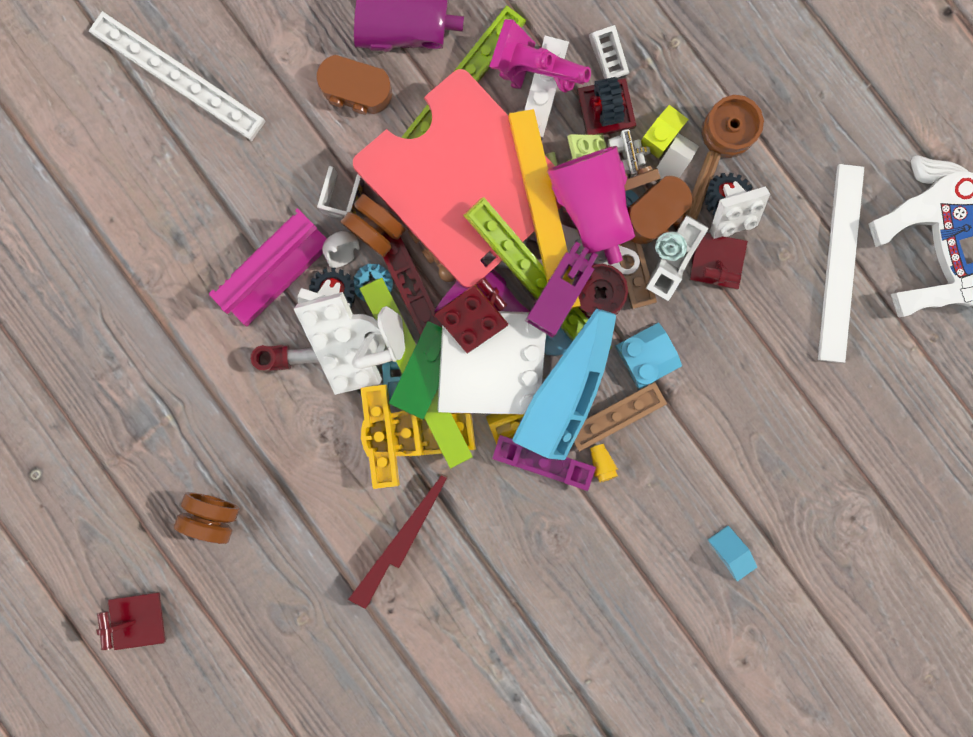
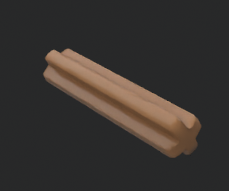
[684,151,721,220]

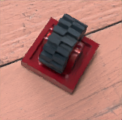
[577,77,636,135]

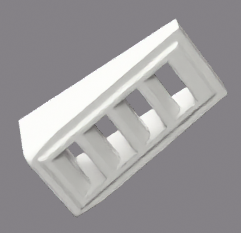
[589,25,629,79]

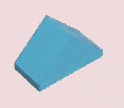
[707,525,757,581]

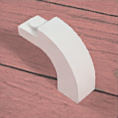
[646,215,709,301]

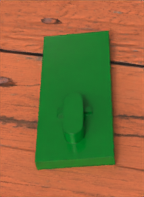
[389,321,442,420]

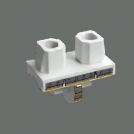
[607,129,651,178]

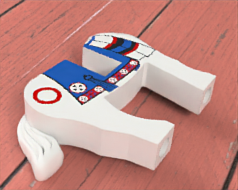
[868,155,973,317]

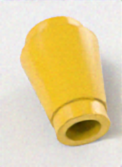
[590,444,618,483]

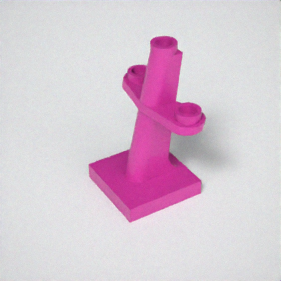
[489,19,591,93]

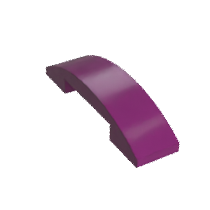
[492,435,596,491]

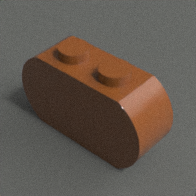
[317,55,392,115]
[627,176,692,244]

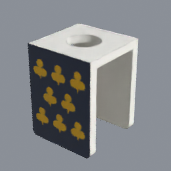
[317,166,365,219]

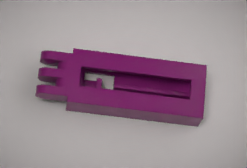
[525,241,598,338]

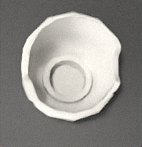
[322,231,360,268]

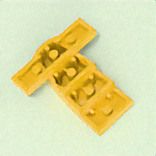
[361,385,476,489]

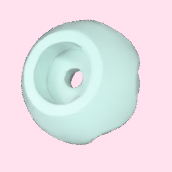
[655,231,687,261]

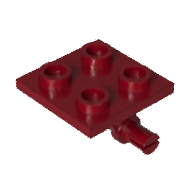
[689,233,748,290]
[434,277,508,354]
[96,592,166,650]

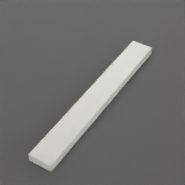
[89,11,266,141]
[818,164,864,363]

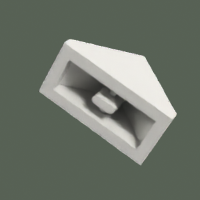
[657,133,699,180]

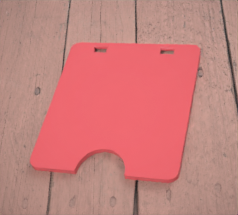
[353,69,562,288]

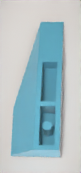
[512,309,616,460]

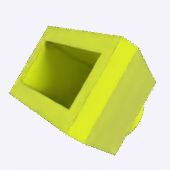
[641,105,689,159]

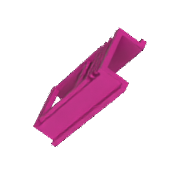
[209,208,327,326]

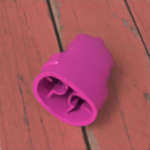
[547,146,635,265]

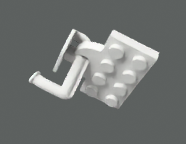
[294,292,405,395]

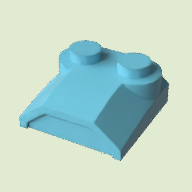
[615,323,682,389]

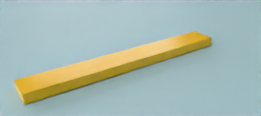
[508,109,581,309]

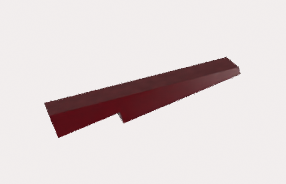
[348,474,448,609]

